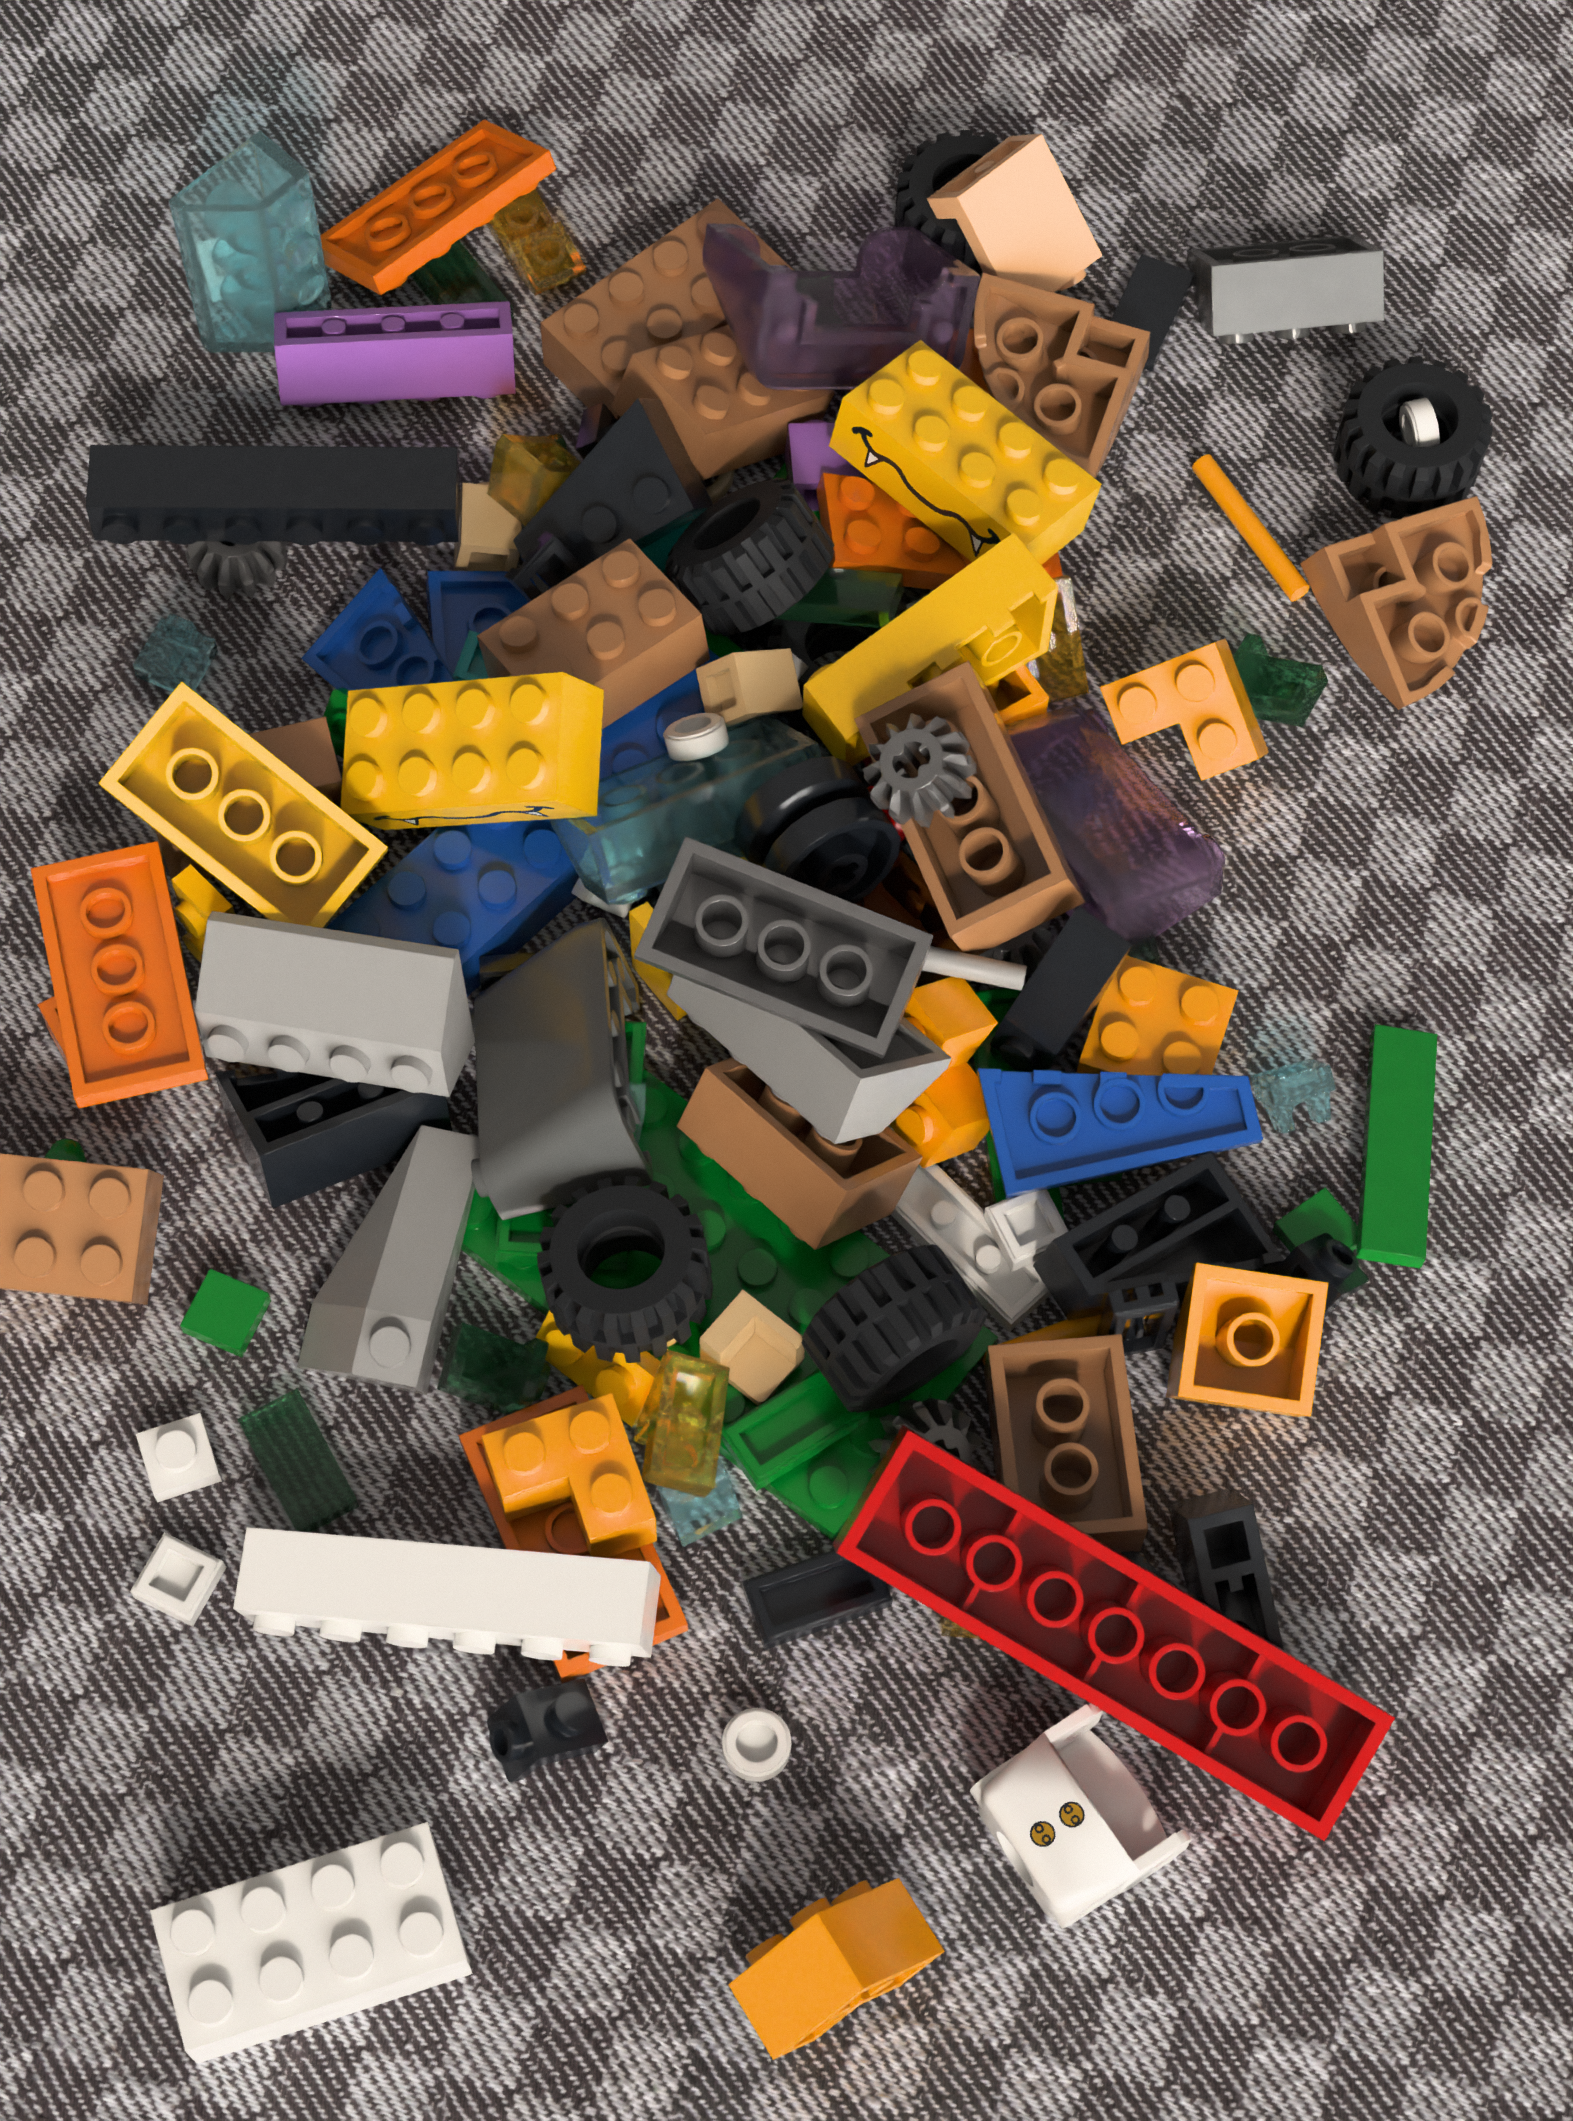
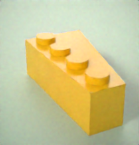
[802,532,1058,766]

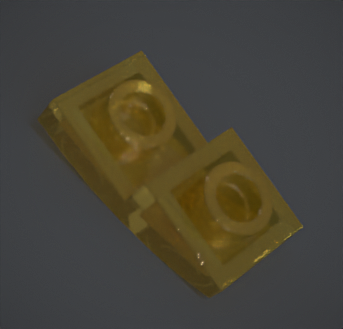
[486,188,587,296]

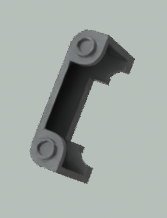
[469,918,653,1220]

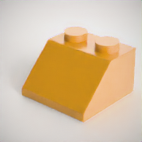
[1166,1263,1328,1417]

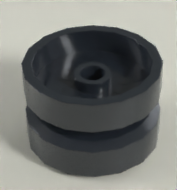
[734,756,901,904]

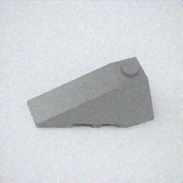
[297,1125,479,1395]

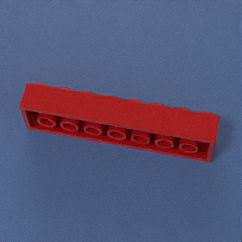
[832,1425,1395,1841]

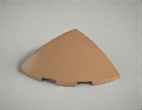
[974,273,1150,478]
[1300,496,1492,710]

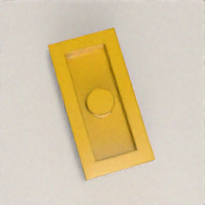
[171,864,235,962]
[530,1310,671,1427]

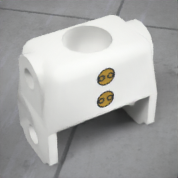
[970,1703,1191,1929]

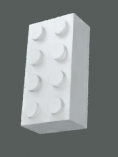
[150,1822,472,2064]

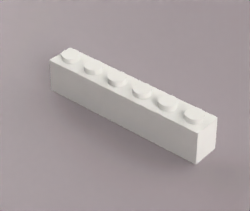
[233,1527,661,1666]

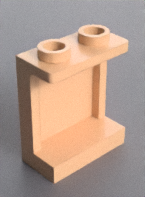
[927,134,1102,292]

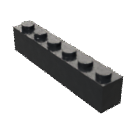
[86,445,460,546]

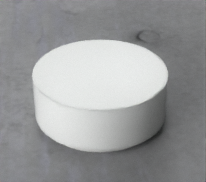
[1399,398,1440,448]
[663,713,730,761]
[722,1708,791,1782]

